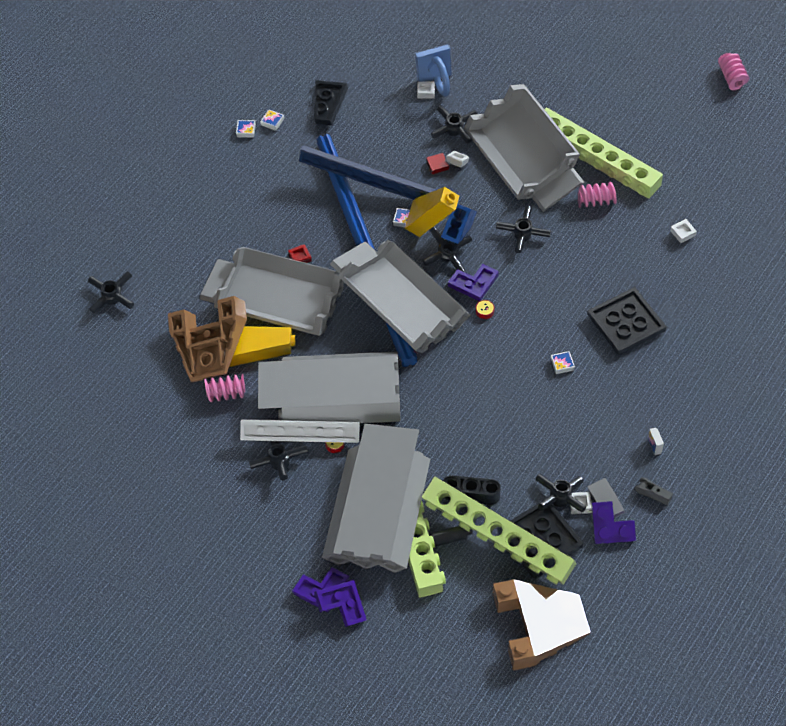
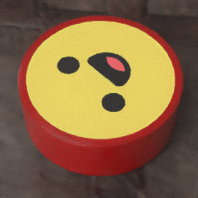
[476,300,494,319]
[325,442,345,453]

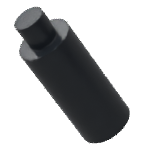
[431,526,473,547]

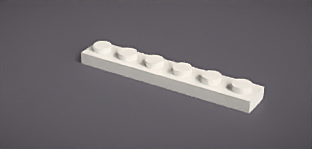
[240,420,360,443]

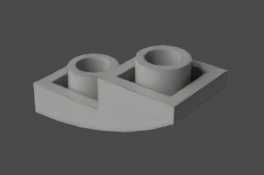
[587,478,625,518]

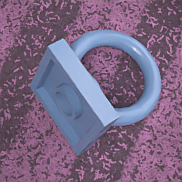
[415,44,452,97]

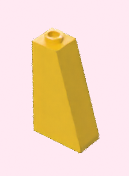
[405,187,459,237]
[229,326,296,367]

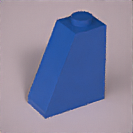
[441,204,477,244]

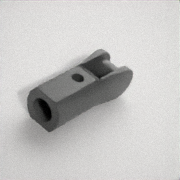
[635,477,673,506]

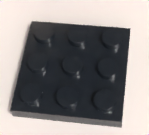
[587,287,667,355]
[497,504,583,578]

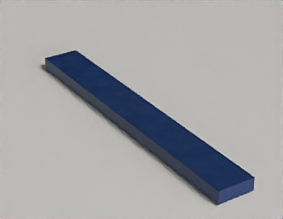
[299,145,435,200]

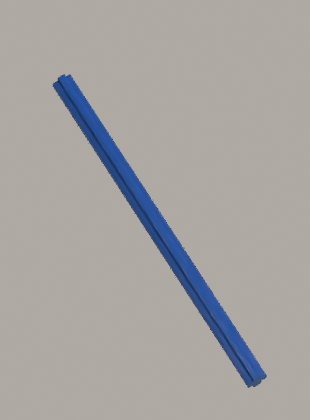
[316,134,417,367]

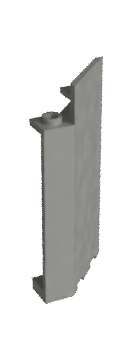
[464,84,584,212]
[330,240,471,353]
[200,247,344,336]
[258,352,401,423]
[322,424,430,573]

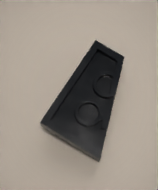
[315,80,348,126]

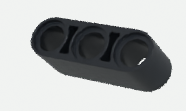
[443,475,501,505]

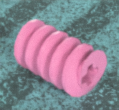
[718,53,749,91]
[577,182,617,208]
[204,374,245,402]

